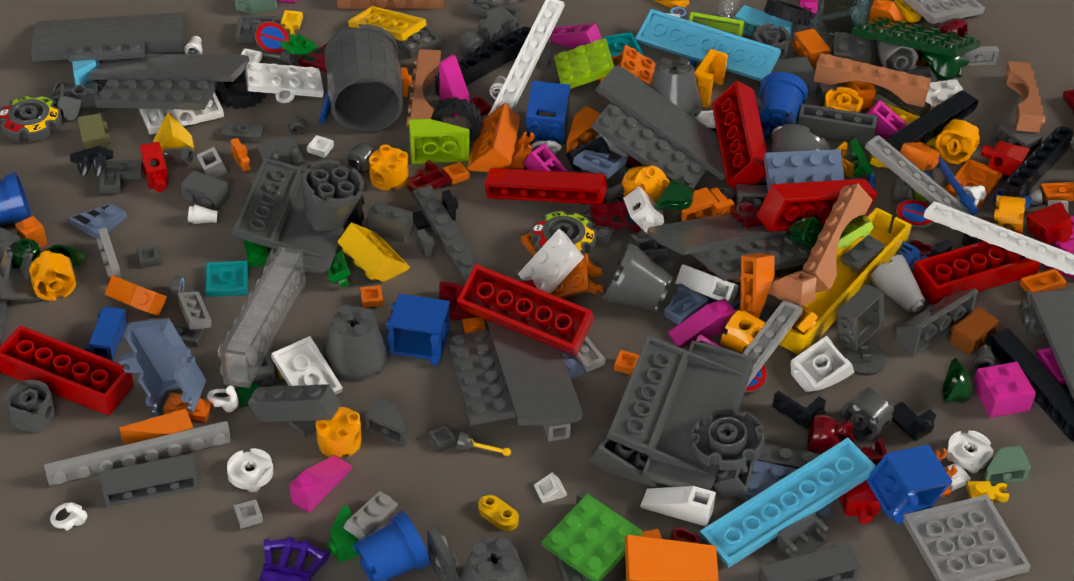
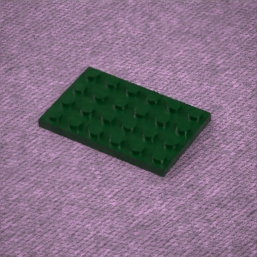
[851,17,980,58]

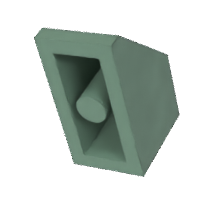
[235,0,277,15]
[983,446,1031,485]

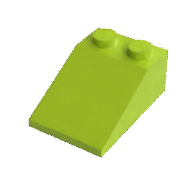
[409,119,469,164]

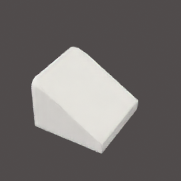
[534,472,567,503]

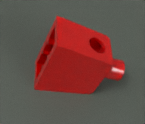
[140,141,169,192]
[981,141,1030,176]
[1026,202,1073,244]
[838,480,880,524]

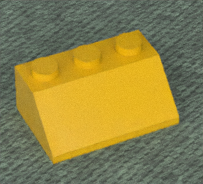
[337,223,410,282]

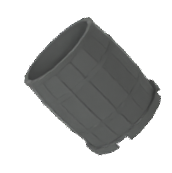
[325,24,403,133]

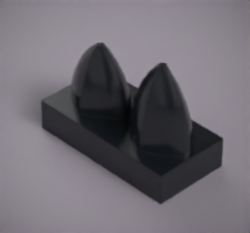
[70,146,113,177]

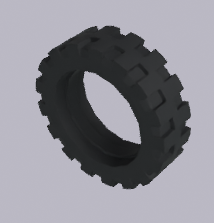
[764,0,813,26]
[216,70,266,109]
[431,97,483,143]

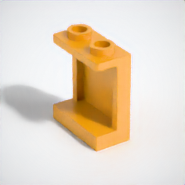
[694,49,728,108]

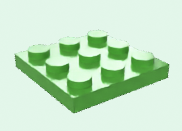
[542,493,643,581]

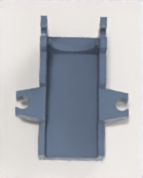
[118,318,206,417]

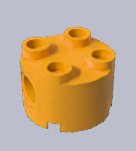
[824,87,863,113]
[935,119,980,164]
[369,145,409,191]
[622,166,670,206]
[994,195,1026,232]
[29,251,76,301]
[720,309,766,353]
[315,407,362,458]

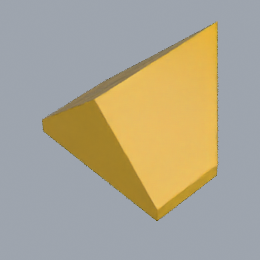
[153,111,194,155]

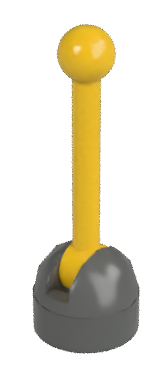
[456,432,511,457]

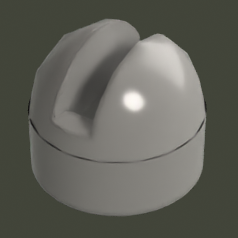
[1027,189,1043,206]

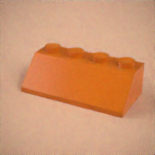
[467,103,521,172]

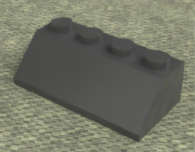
[894,289,978,357]

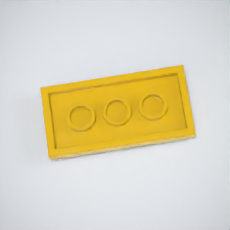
[348,6,426,41]

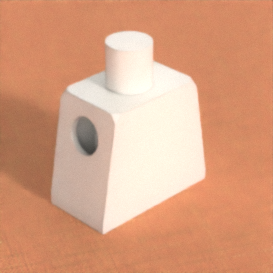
[624,186,664,234]

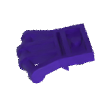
[259,537,330,581]

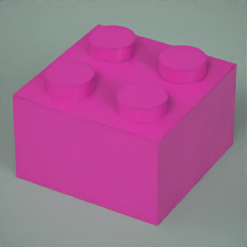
[974,362,1036,418]

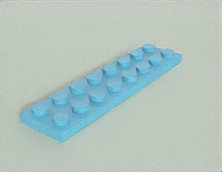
[635,9,781,82]
[700,438,876,568]

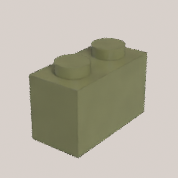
[77,113,111,150]

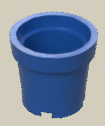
[759,72,808,134]
[0,171,32,226]
[353,510,430,581]

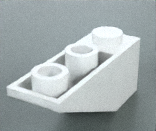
[675,264,740,304]
[640,486,716,527]

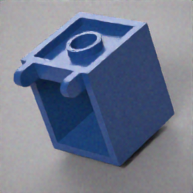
[526,81,570,144]
[386,294,450,366]
[866,444,952,524]

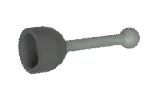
[255,50,295,66]

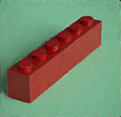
[484,168,607,205]

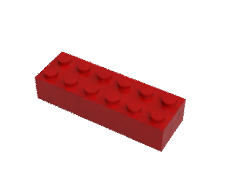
[712,80,767,190]
[757,179,878,232]
[912,230,1041,305]
[457,264,594,357]
[0,325,134,416]

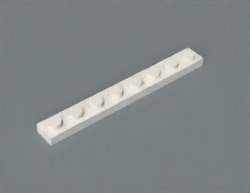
[489,0,565,115]
[924,201,1074,275]

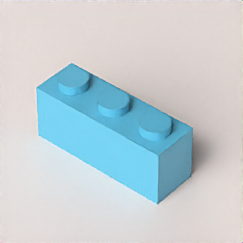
[735,5,793,37]

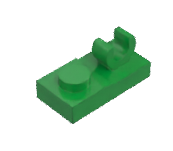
[280,34,320,55]
[849,138,874,177]
[243,240,268,268]
[327,251,351,288]

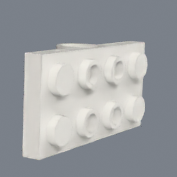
[245,62,324,103]
[139,92,224,135]

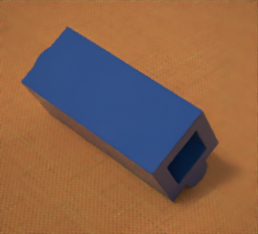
[84,307,127,361]

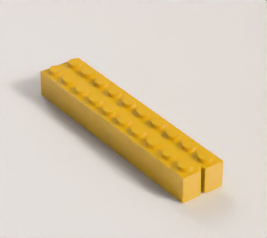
[779,207,912,355]

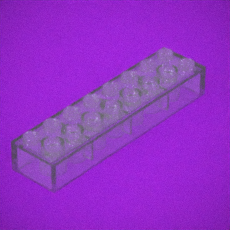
[218,247,306,388]

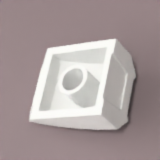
[790,336,855,392]

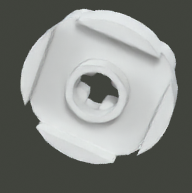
[947,430,993,473]
[227,448,274,492]

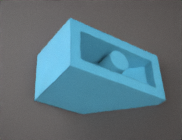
[72,60,100,85]

